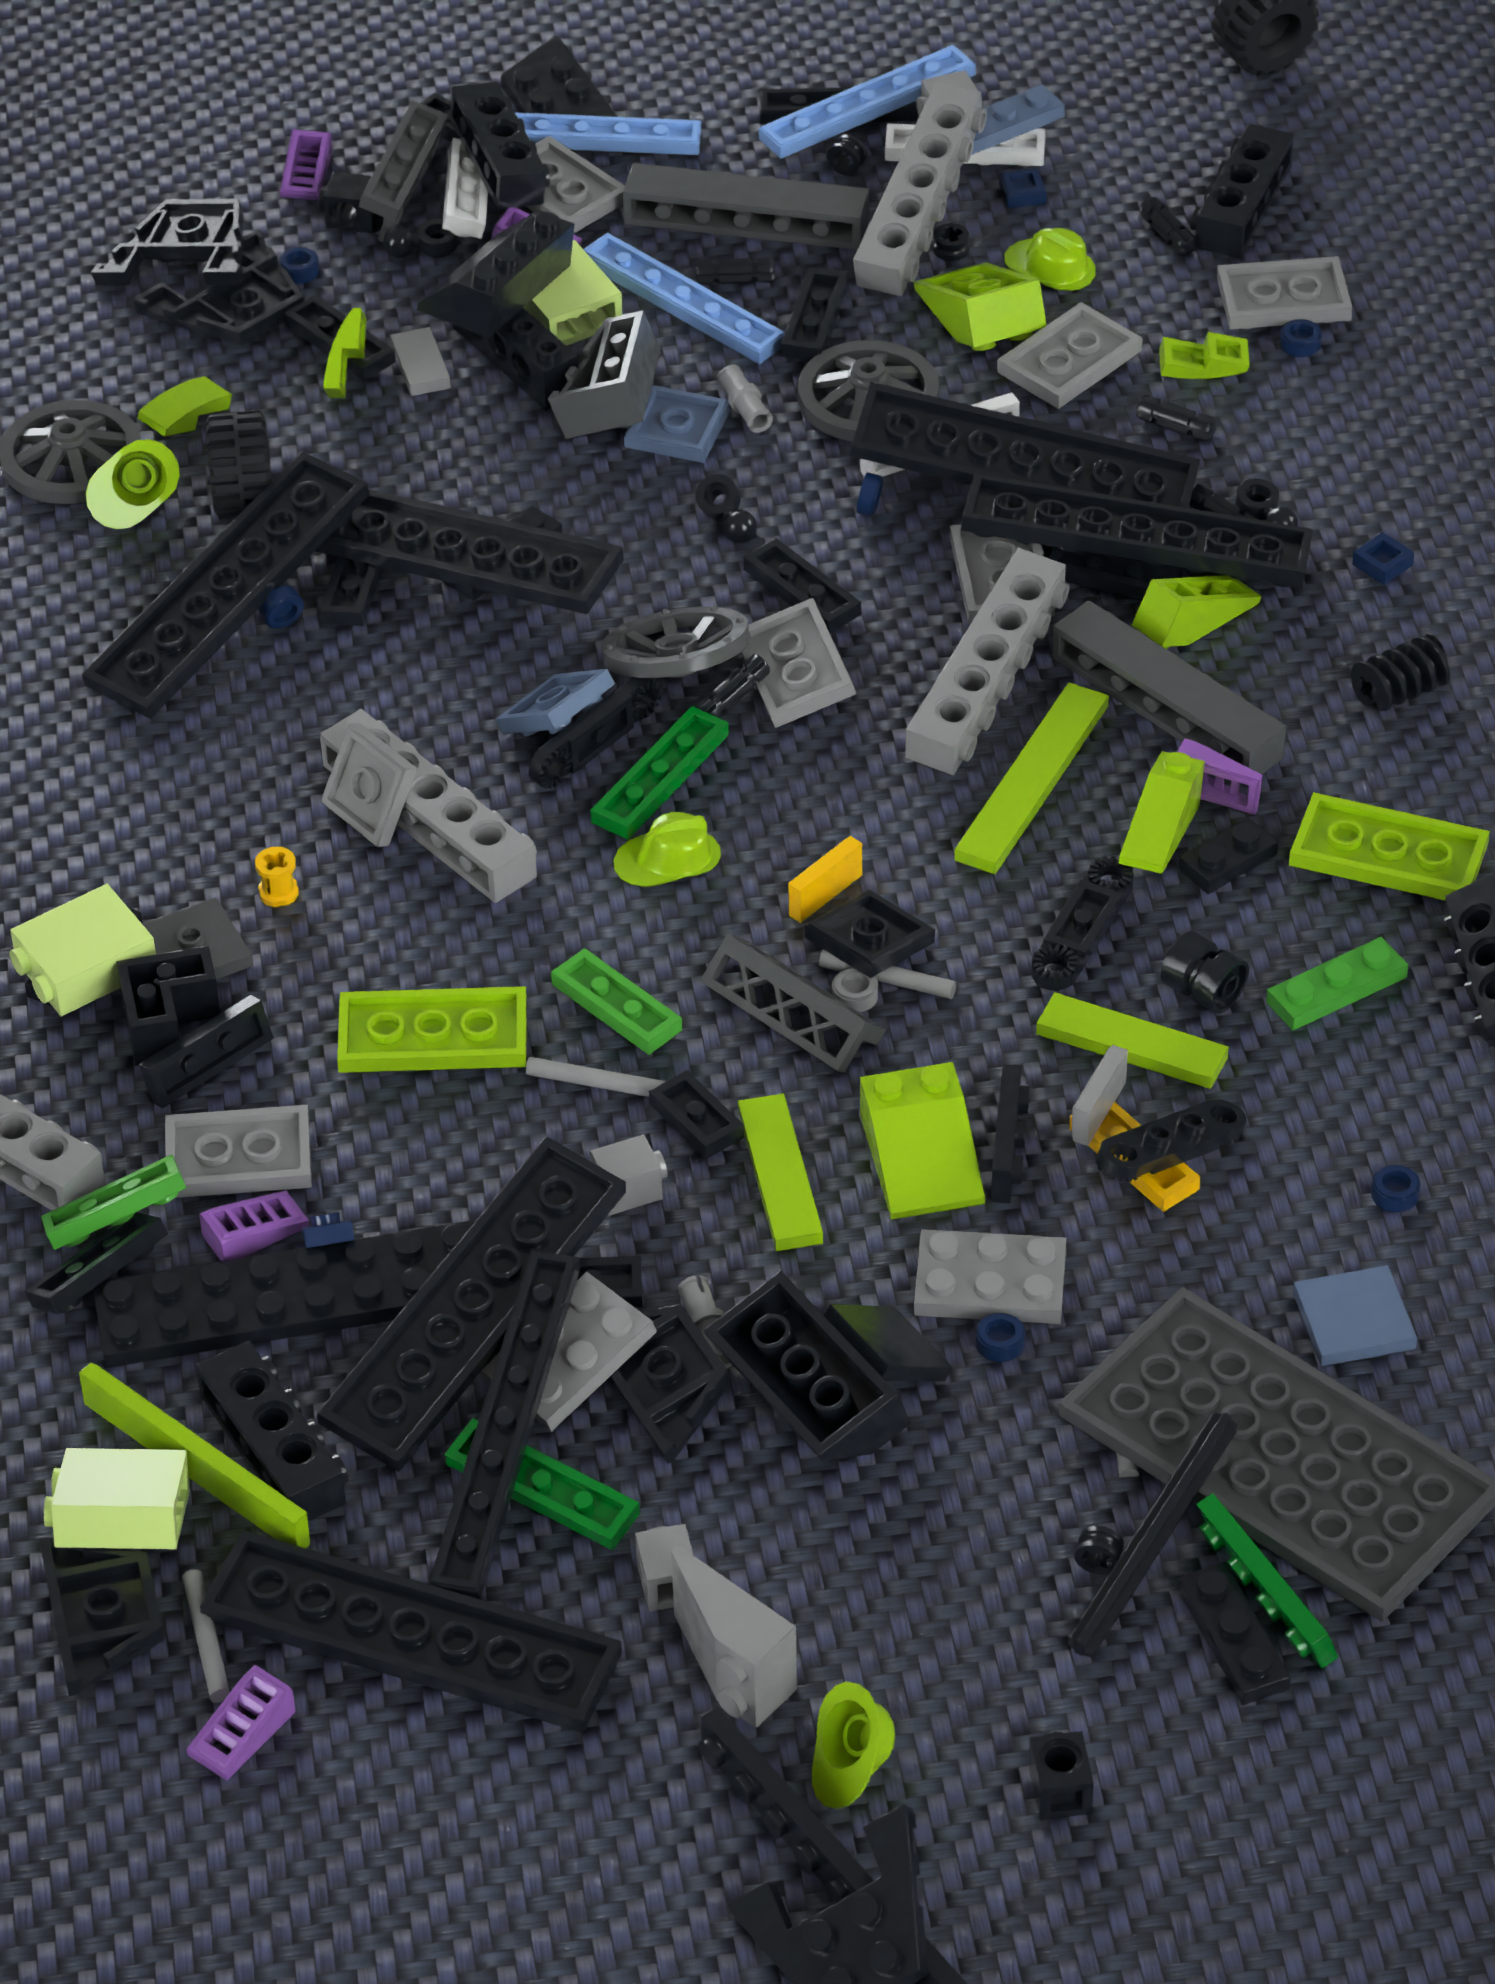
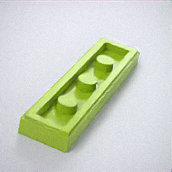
[1036,992,1229,1089]
[738,1093,823,1251]

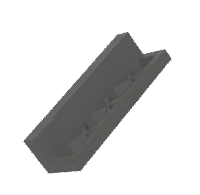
[358,100,448,242]
[700,933,886,1073]

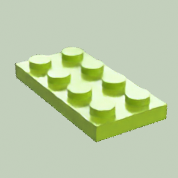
[1289,792,1490,901]
[337,986,527,1073]

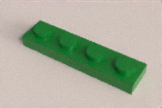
[590,706,729,840]
[444,1418,641,1551]
[1196,1493,1338,1669]

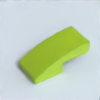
[323,308,367,398]
[1159,332,1250,379]
[137,376,232,437]

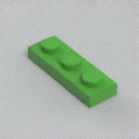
[1266,937,1408,1031]
[551,948,682,1055]
[41,1154,187,1250]

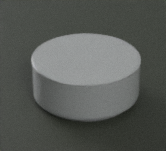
[832,968,878,1012]

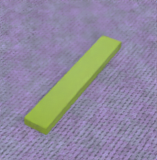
[954,682,1109,874]
[79,1362,310,1548]

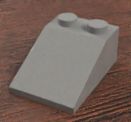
[671,1545,797,1728]

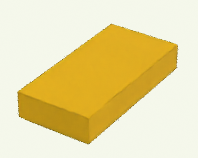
[788,836,862,923]

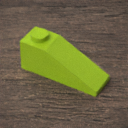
[1132,575,1262,649]
[1119,751,1205,874]

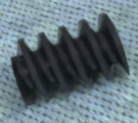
[1351,633,1450,711]

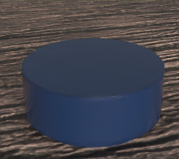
[278,247,320,284]
[1280,319,1322,357]
[856,472,883,517]
[258,586,304,629]
[1371,1165,1421,1212]
[976,1313,1025,1362]

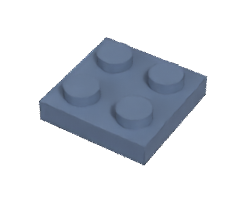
[495,669,615,736]

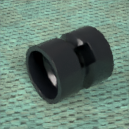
[1161,930,1249,1014]

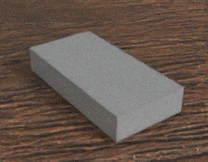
[390,327,451,396]
[1072,1045,1128,1146]

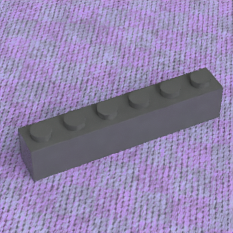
[623,163,869,250]
[1052,600,1286,774]

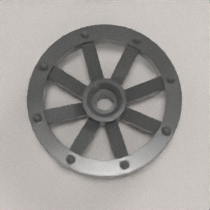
[798,340,939,441]
[0,400,141,504]
[601,606,750,678]

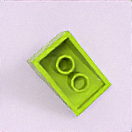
[913,262,1047,351]
[860,1062,985,1220]

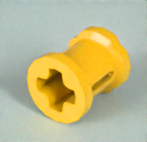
[255,846,299,907]

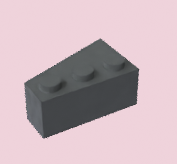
[548,310,661,439]

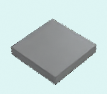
[321,723,417,847]

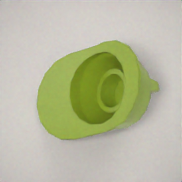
[1004,228,1096,291]
[86,439,180,529]
[613,812,721,887]
[812,1681,895,1809]

